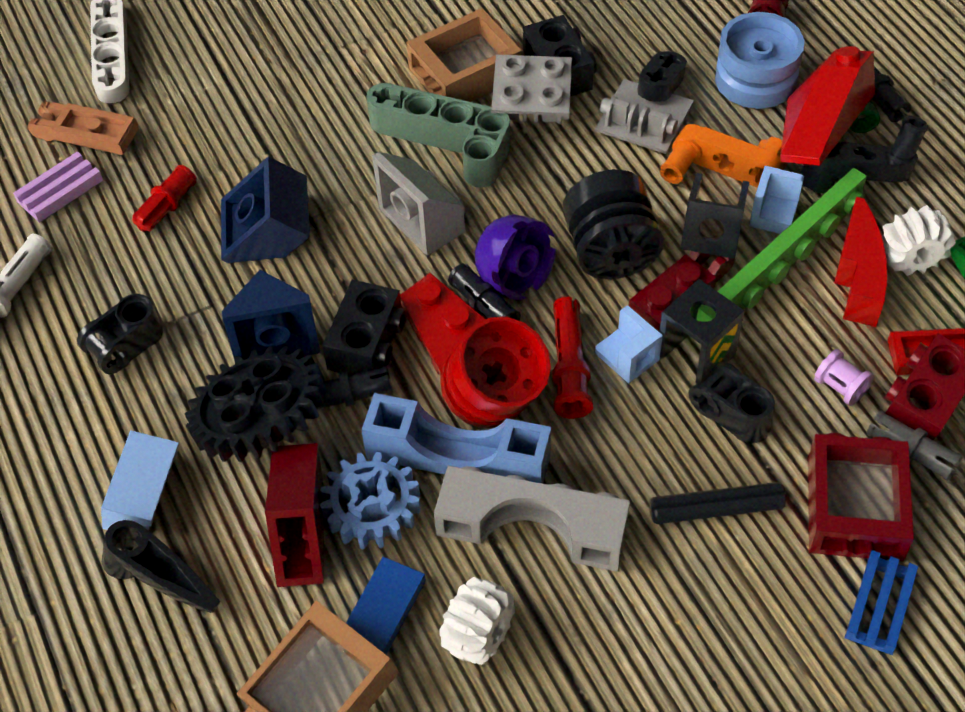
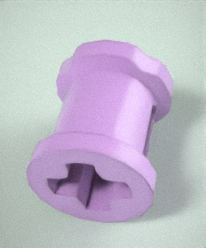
[814,349,874,406]

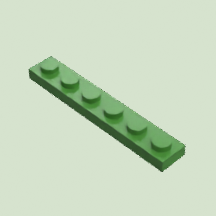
[697,168,867,322]

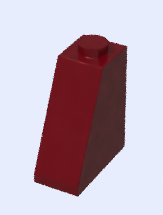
[265,443,324,587]

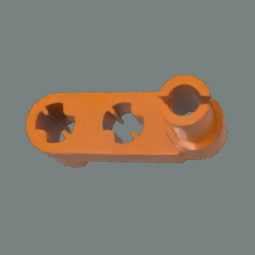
[660,124,788,188]

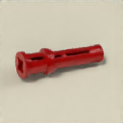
[552,296,593,419]

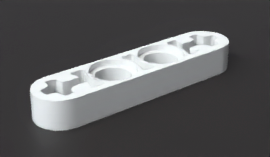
[90,0,130,103]

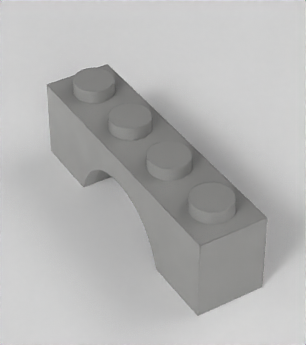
[434,466,630,572]

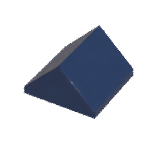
[221,270,321,360]

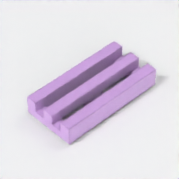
[13,151,103,223]

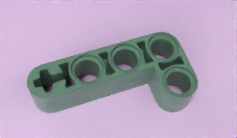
[366,83,510,188]

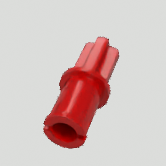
[132,165,197,232]

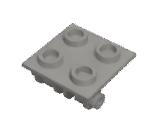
[491,55,572,124]
[595,79,694,154]

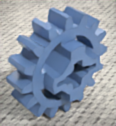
[320,452,421,549]

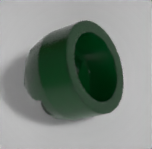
[850,101,880,133]

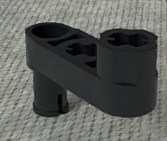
[800,116,929,193]

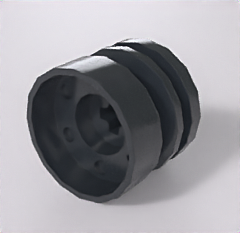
[563,169,664,280]

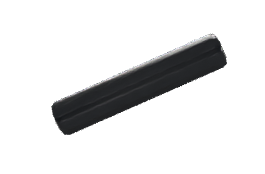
[649,482,786,524]

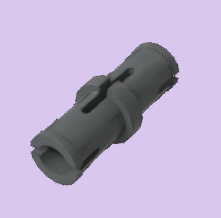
[867,410,963,481]

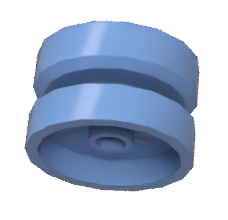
[715,12,805,109]

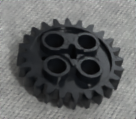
[185,346,327,462]

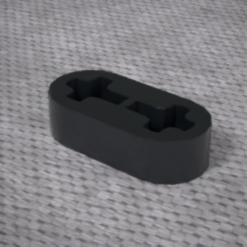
[637,51,687,102]

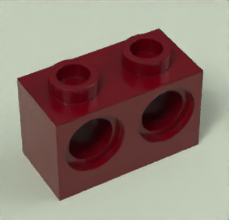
[884,333,965,441]

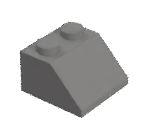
[372,152,466,256]

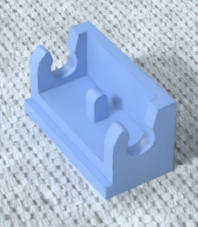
[101,430,179,530]

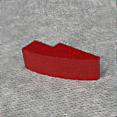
[834,197,887,327]

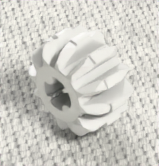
[882,205,956,276]
[440,577,515,665]

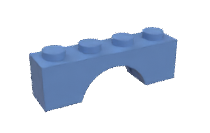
[361,393,551,484]

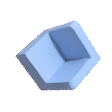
[749,166,804,234]
[595,306,663,384]

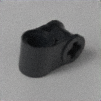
[77,294,163,374]
[688,361,775,444]

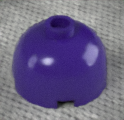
[475,214,556,300]

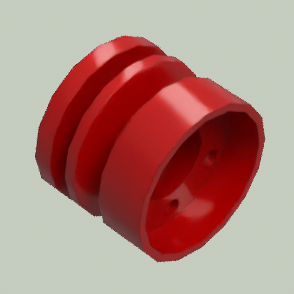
[440,317,551,428]

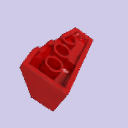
[780,46,875,166]

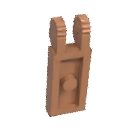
[27,101,139,155]

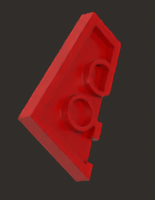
[400,273,488,377]

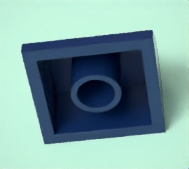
[221,156,310,263]

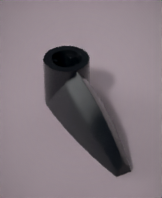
[101,520,220,613]

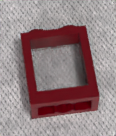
[808,433,914,562]

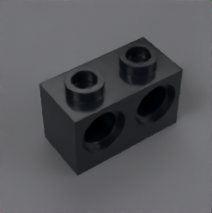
[523,15,597,97]
[322,279,407,375]

